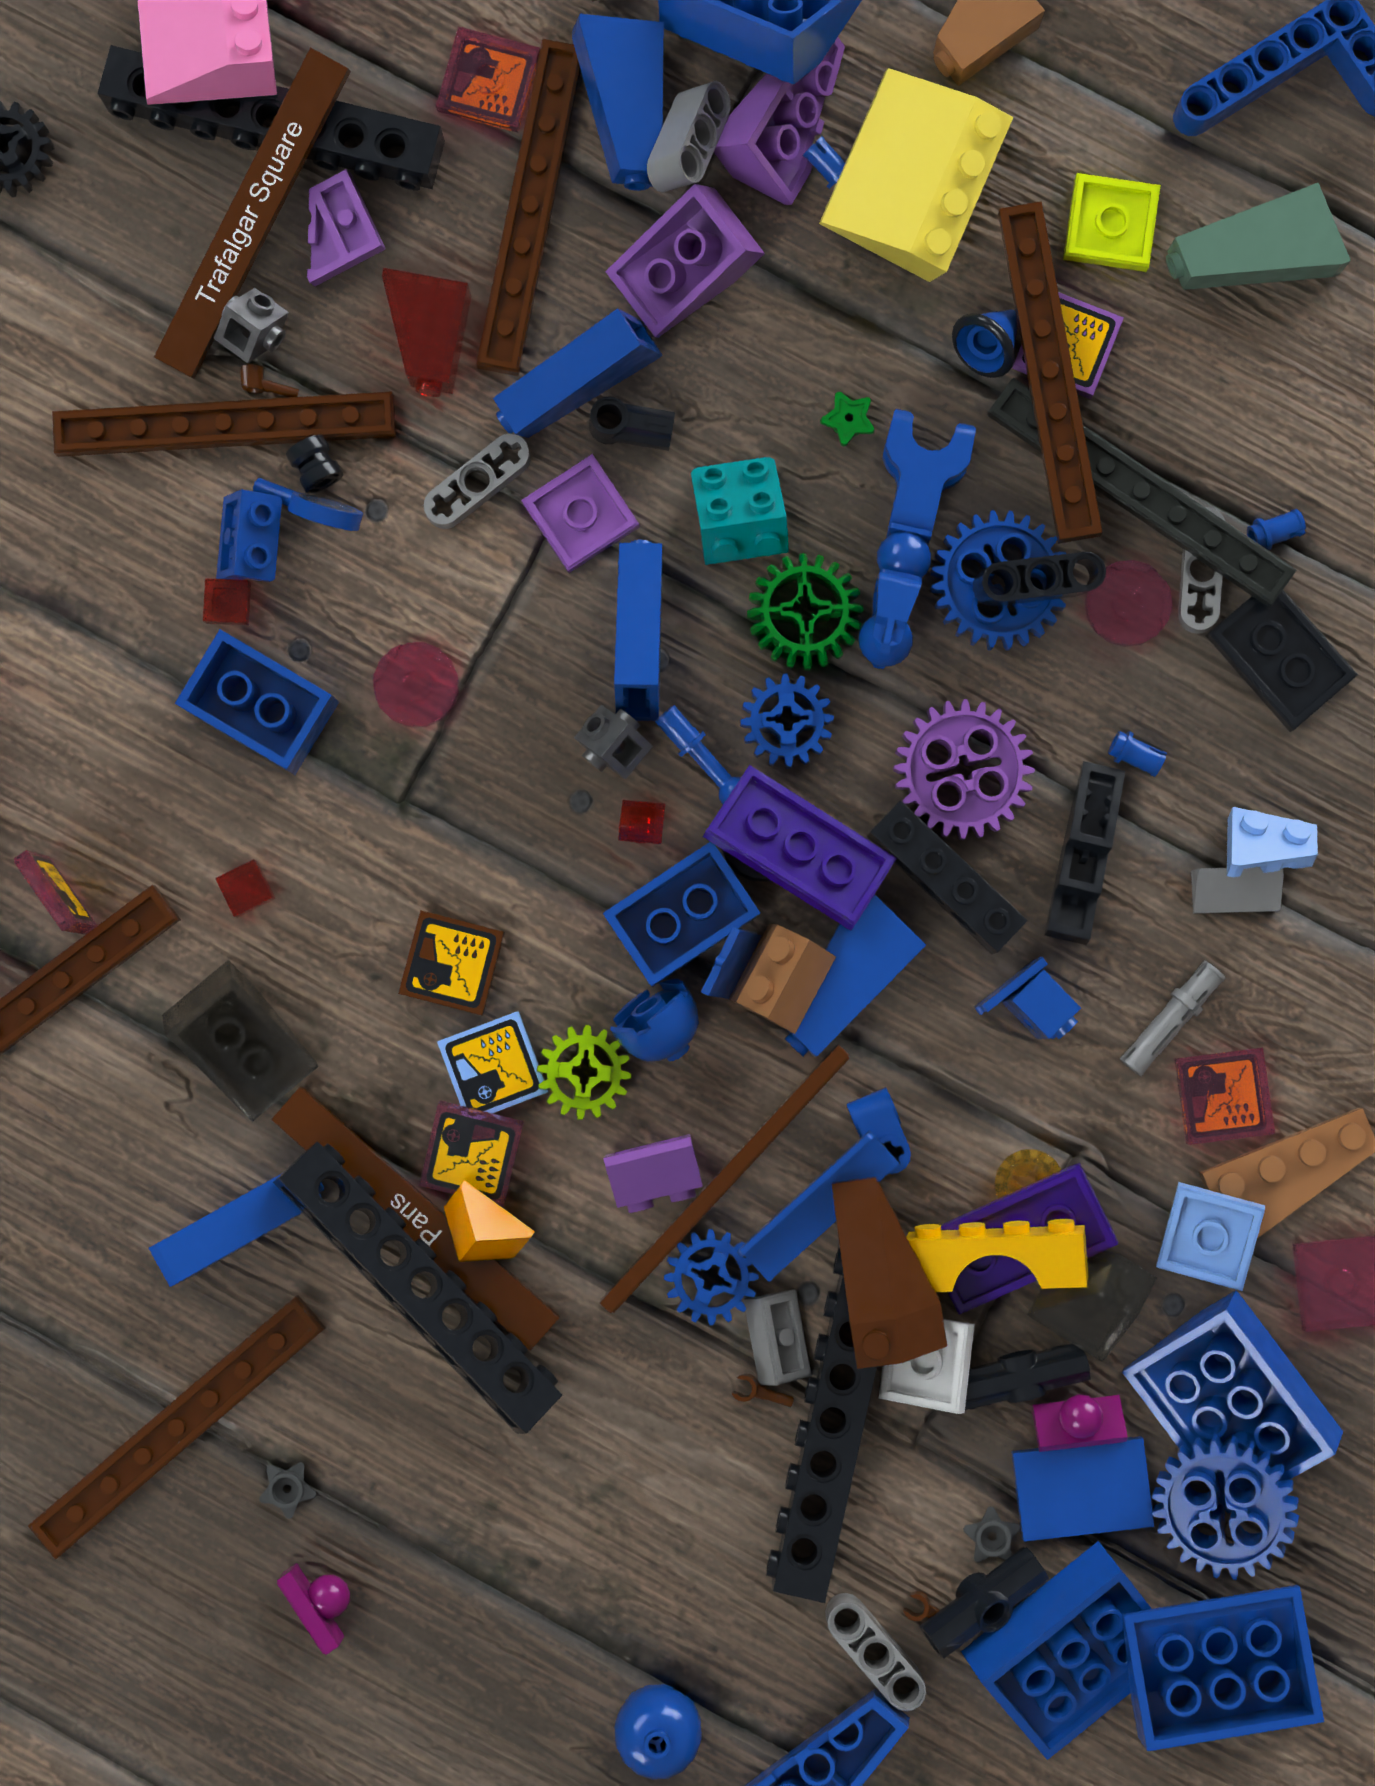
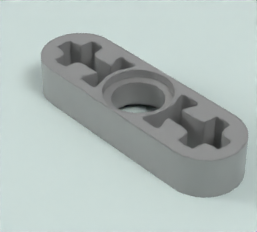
[424,434,530,529]
[1178,507,1225,634]

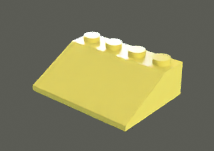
[819,68,1013,282]

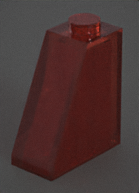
[382,268,472,397]

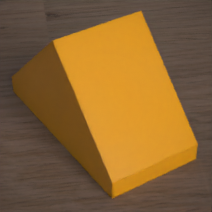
[444,1180,535,1262]

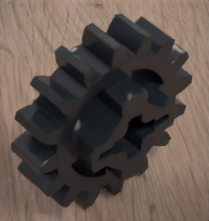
[0,101,55,197]

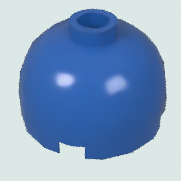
[610,979,699,1062]
[614,1684,702,1780]

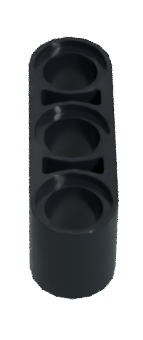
[973,552,1106,607]

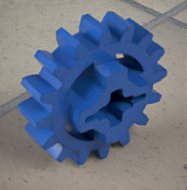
[740,673,834,769]
[664,1229,759,1325]

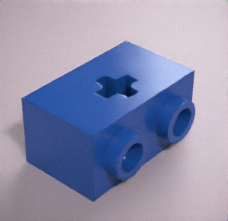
[1001,970,1081,1039]

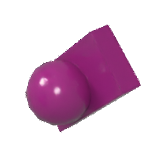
[1032,1394,1128,1452]
[276,1563,350,1656]

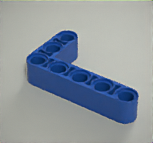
[1173,0,1375,136]

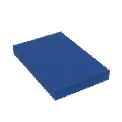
[1011,1436,1154,1542]

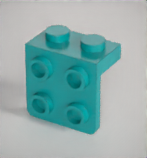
[691,457,789,565]

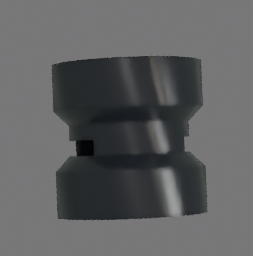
[286,435,343,494]

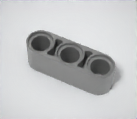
[647,81,731,192]
[825,1593,926,1711]

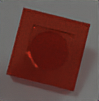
[203,578,251,626]
[618,800,665,844]
[215,859,276,918]

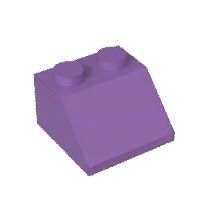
[603,1134,703,1213]

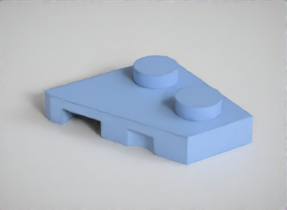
[1227,807,1318,877]

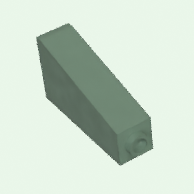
[1166,183,1351,290]

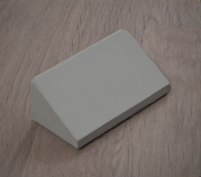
[1191,867,1284,914]
[744,1290,812,1386]

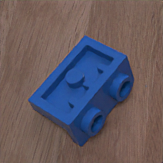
[216,489,282,584]

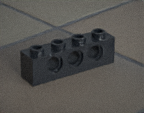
[867,801,1028,954]

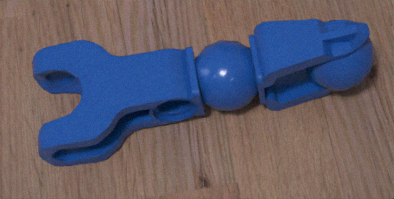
[859,409,976,669]

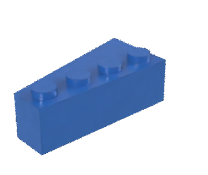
[744,1688,910,1786]

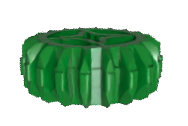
[747,553,863,670]

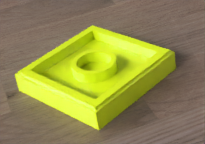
[1063,173,1161,272]

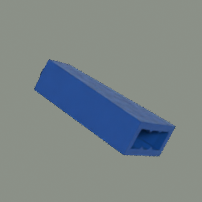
[572,14,664,191]
[493,308,663,438]
[614,539,663,721]
[785,894,926,1057]
[149,1174,324,1287]

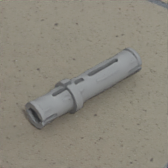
[1119,960,1226,1077]

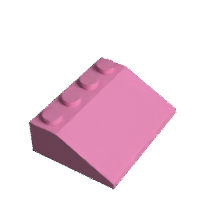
[138,0,277,105]

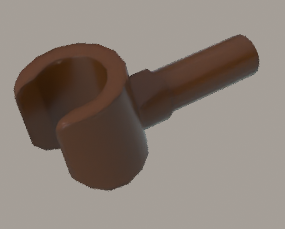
[241,364,300,397]
[732,1373,794,1407]
[903,1591,940,1621]

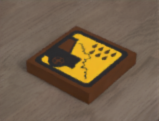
[398,910,505,1016]

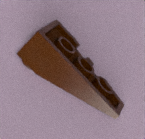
[832,1177,948,1369]

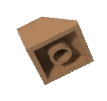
[729,924,836,1034]

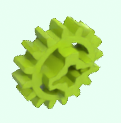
[536,1025,631,1120]

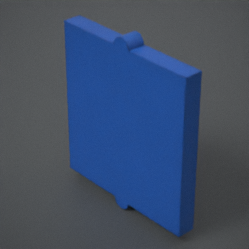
[701,927,761,999]
[974,956,1048,1015]

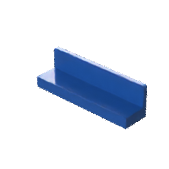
[737,1130,899,1282]

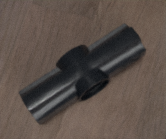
[965,1341,1091,1410]
[919,1547,1049,1659]

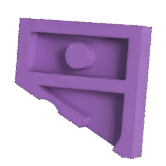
[307,169,386,286]

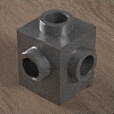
[214,288,289,363]
[574,705,653,780]

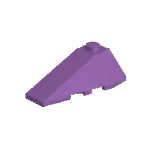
[714,37,845,205]

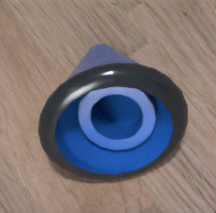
[952,309,1018,378]

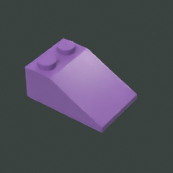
[605,184,765,338]

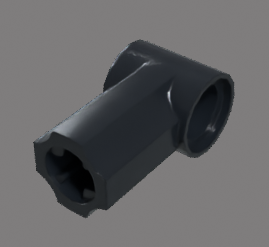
[589,397,675,451]

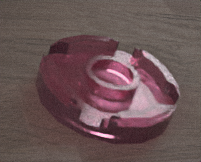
[1085,560,1173,647]
[373,642,459,727]

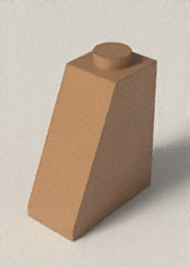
[933,0,1045,86]

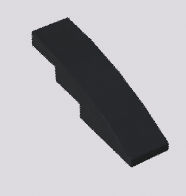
[1044,761,1126,945]

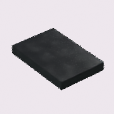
[1206,590,1358,732]

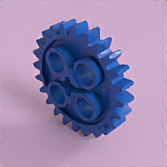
[930,510,1066,651]
[1152,1434,1299,1580]

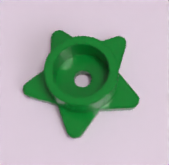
[820,392,875,447]

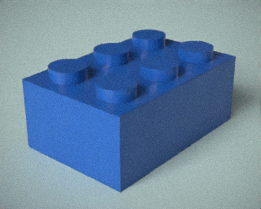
[175,629,339,775]
[603,842,761,987]

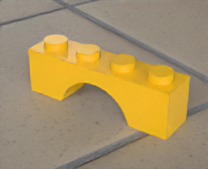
[906,1219,1088,1292]

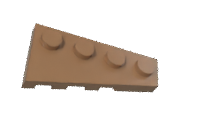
[1199,1108,1375,1239]

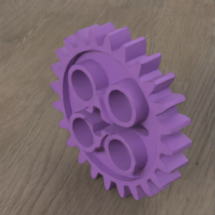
[893,699,1035,840]

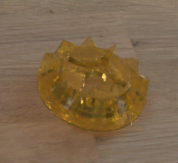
[994,1149,1061,1199]

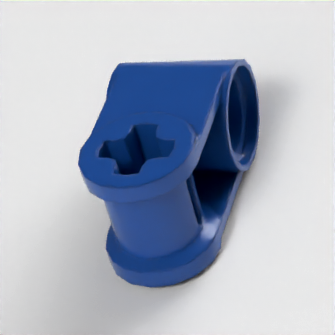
[846,1087,911,1174]

